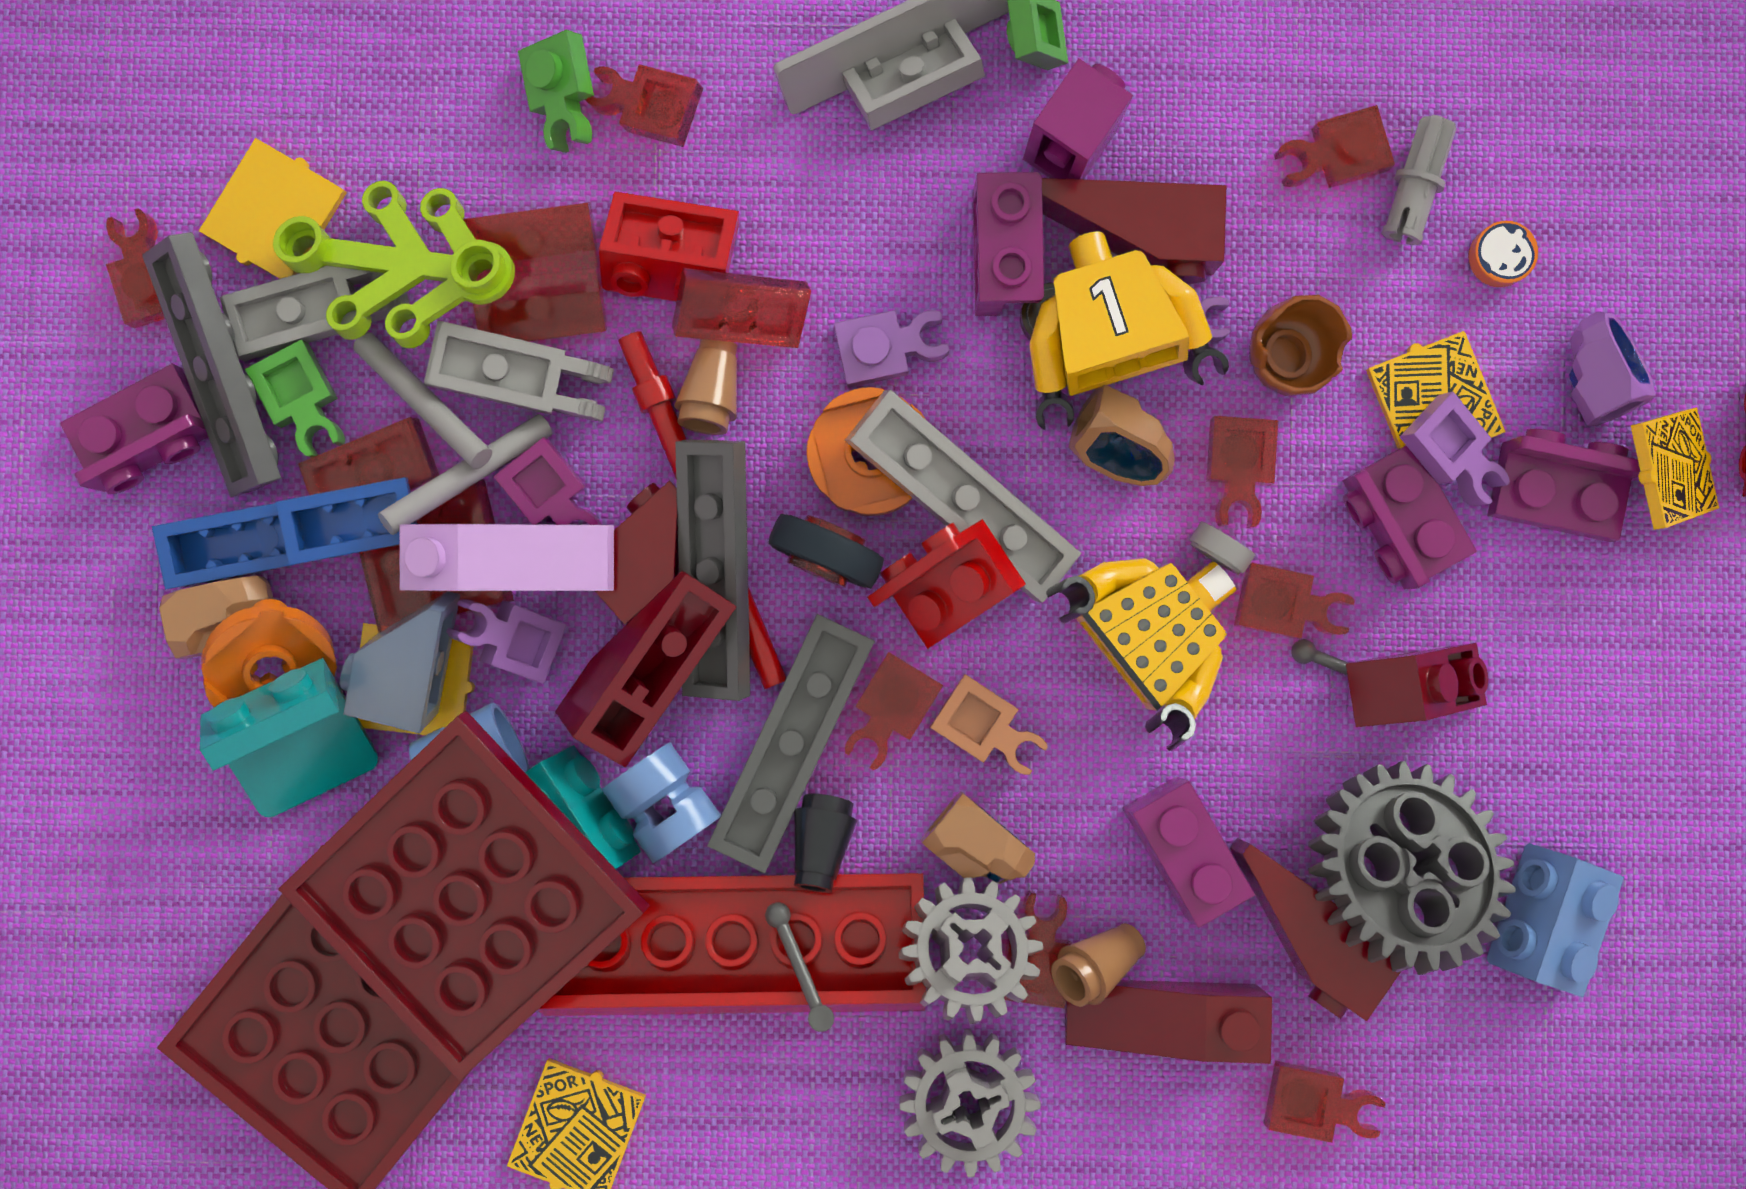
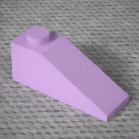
[400,524,614,591]

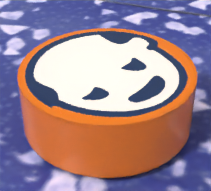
[1468,221,1538,287]

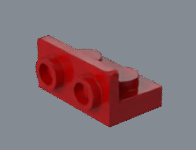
[599,191,739,309]
[867,519,1026,649]

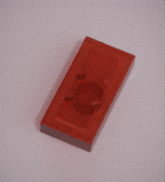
[672,268,811,348]
[298,417,439,495]

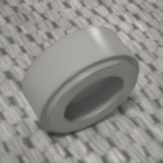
[1189,521,1255,575]

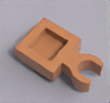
[930,674,1048,775]

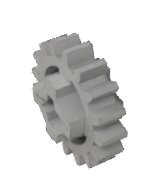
[899,877,1043,1024]
[899,1029,1041,1177]

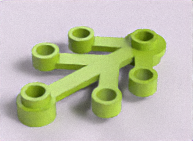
[273,181,515,348]

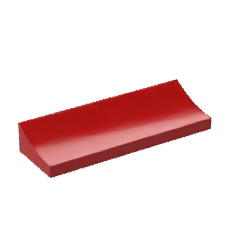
[537,873,926,1016]

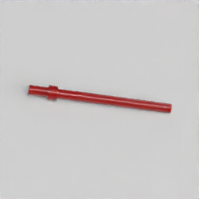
[618,331,787,690]

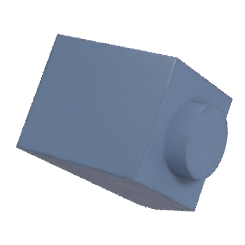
[340,591,460,734]

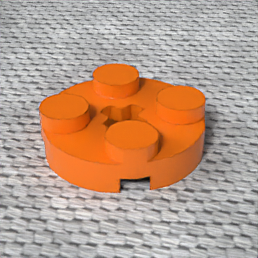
[807,387,924,516]
[201,599,337,707]

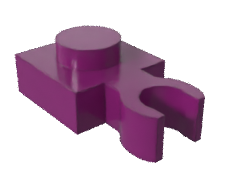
[493,437,601,525]

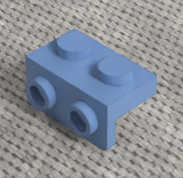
[1487,843,1624,998]

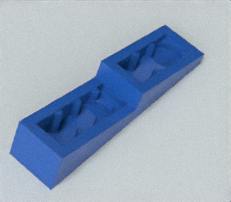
[151,477,417,590]

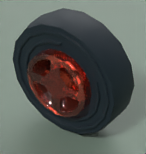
[768,514,884,589]

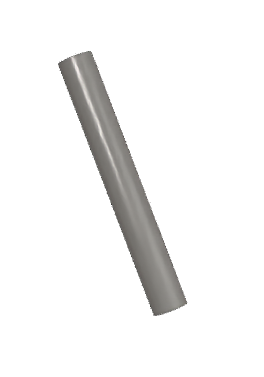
[353,332,492,469]
[378,414,552,535]

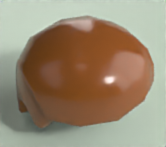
[1249,295,1352,396]

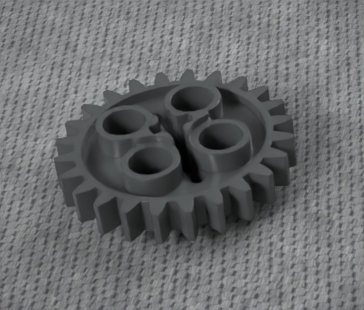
[1308,761,1516,975]

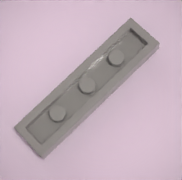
[844,389,1082,603]

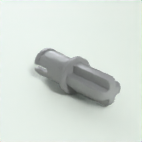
[1381,115,1456,245]

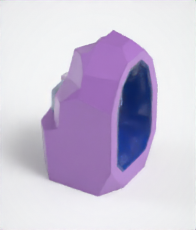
[1569,312,1656,426]

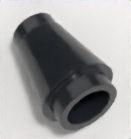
[794,793,857,893]

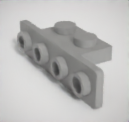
[773,0,1009,131]

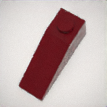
[1042,178,1227,284]
[555,570,737,768]
[1230,838,1401,1021]
[1065,980,1272,1064]

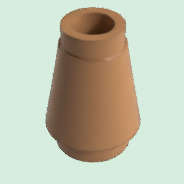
[674,336,738,435]
[1051,923,1146,1007]

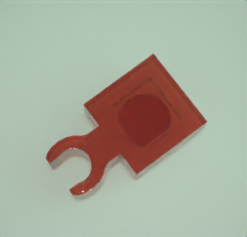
[585,64,704,147]
[1274,105,1395,188]
[106,208,165,329]
[1206,416,1278,529]
[1234,563,1355,639]
[845,652,943,770]
[1004,890,1073,1009]
[1263,1061,1386,1143]

